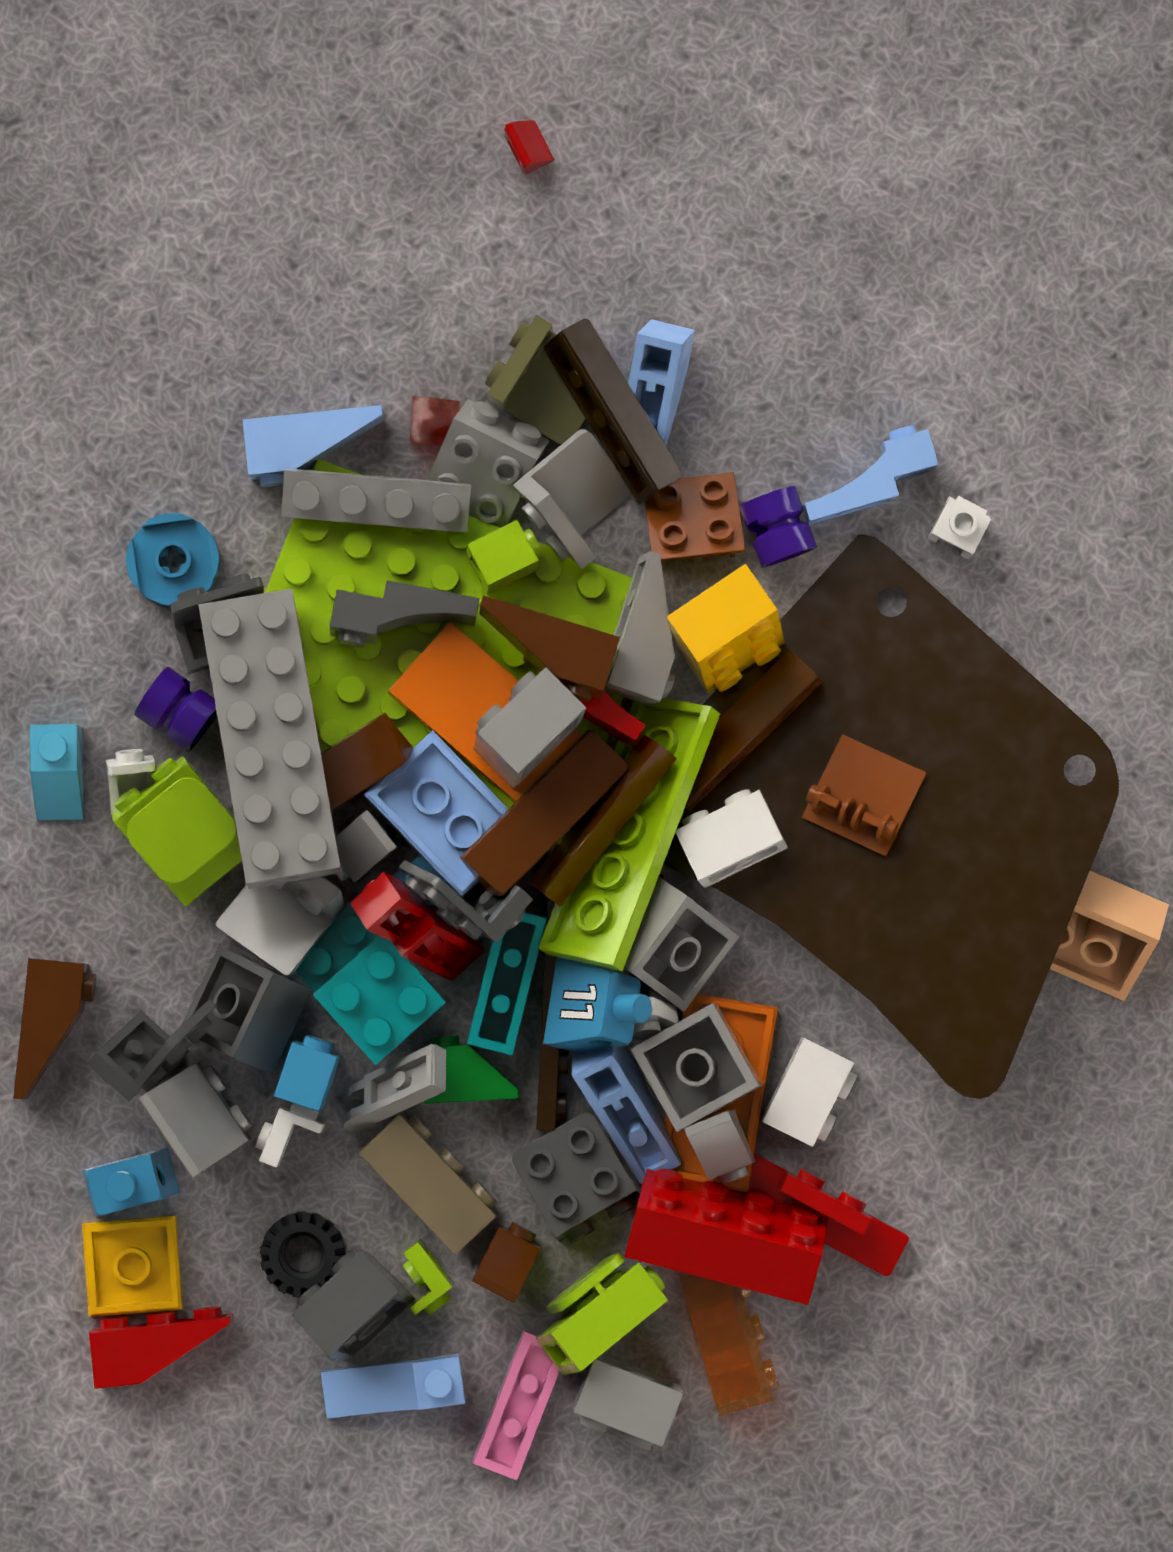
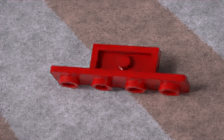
[729,1153,909,1276]

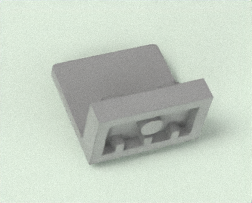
[216,876,345,978]

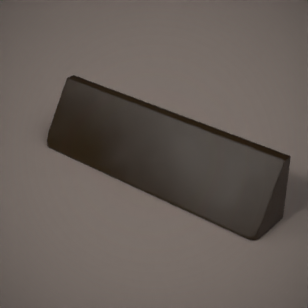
[543,318,682,505]

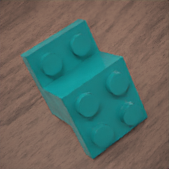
[296,898,446,1065]

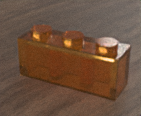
[679,1274,779,1417]

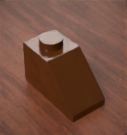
[472,1222,541,1303]

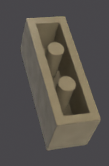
[359,1113,497,1255]

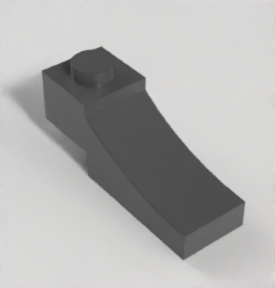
[330,580,479,648]

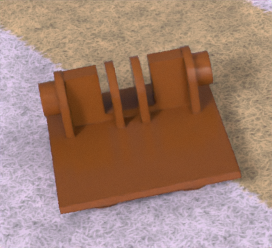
[645,472,745,566]
[802,734,927,857]

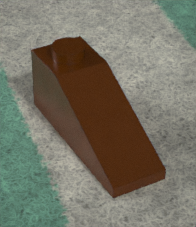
[479,595,620,702]
[13,958,96,1100]

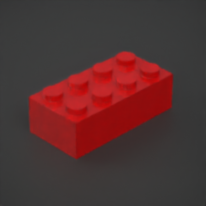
[624,1169,828,1305]

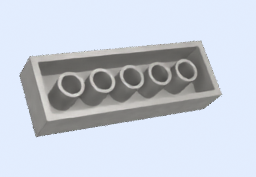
[198,589,342,889]

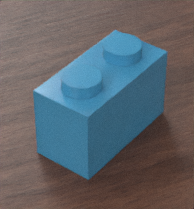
[274,1035,342,1111]

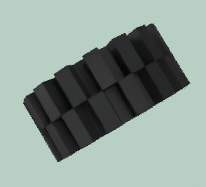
[260,1211,346,1298]

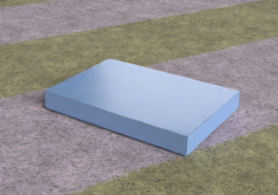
[364,730,508,898]

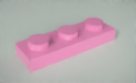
[472,1330,560,1480]

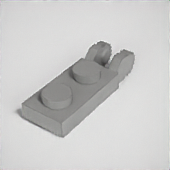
[342,1044,446,1133]

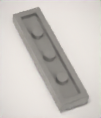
[281,468,471,533]

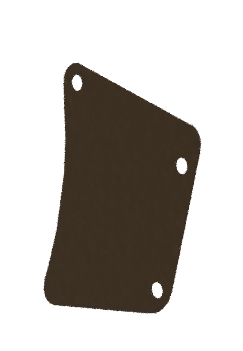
[663,534,1119,1099]

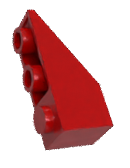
[89,1306,234,1389]

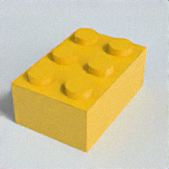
[667,564,785,694]

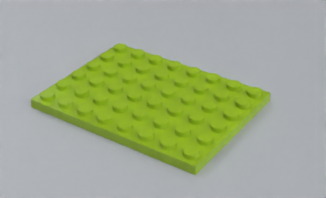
[216,459,632,845]

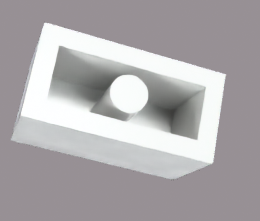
[675,789,788,888]
[761,1037,857,1147]

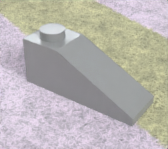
[604,551,675,706]

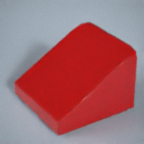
[504,120,554,174]

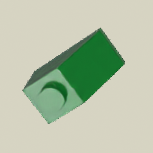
[421,1035,519,1104]

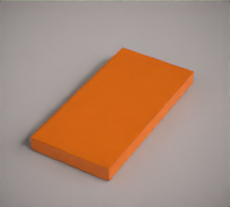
[388,622,582,803]
[660,994,779,1192]

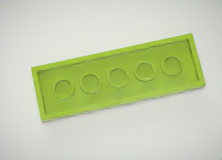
[538,698,720,972]

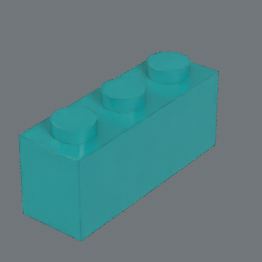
[467,913,547,1055]

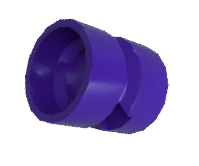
[739,486,817,568]
[134,667,217,753]

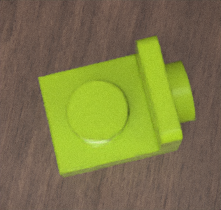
[403,1239,454,1315]

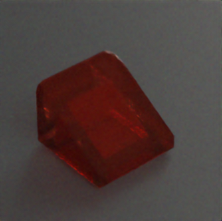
[410,395,460,447]

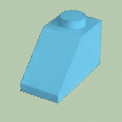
[30,724,84,820]

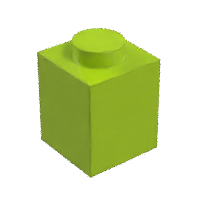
[466,520,542,595]

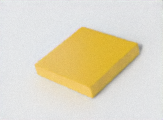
[82,1215,183,1317]

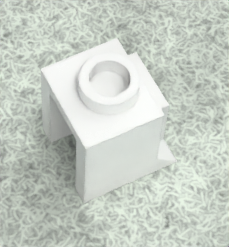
[927,496,991,559]

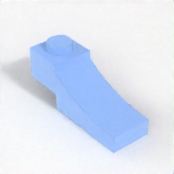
[803,425,939,525]
[321,1353,466,1419]

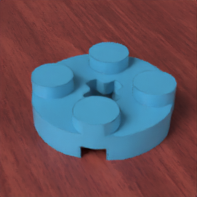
[126,513,220,607]

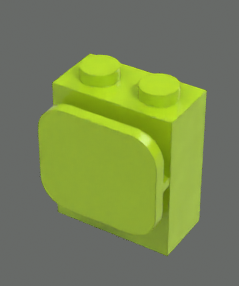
[111,755,242,907]
[535,1253,668,1376]

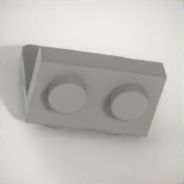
[427,399,550,528]
[513,429,630,569]

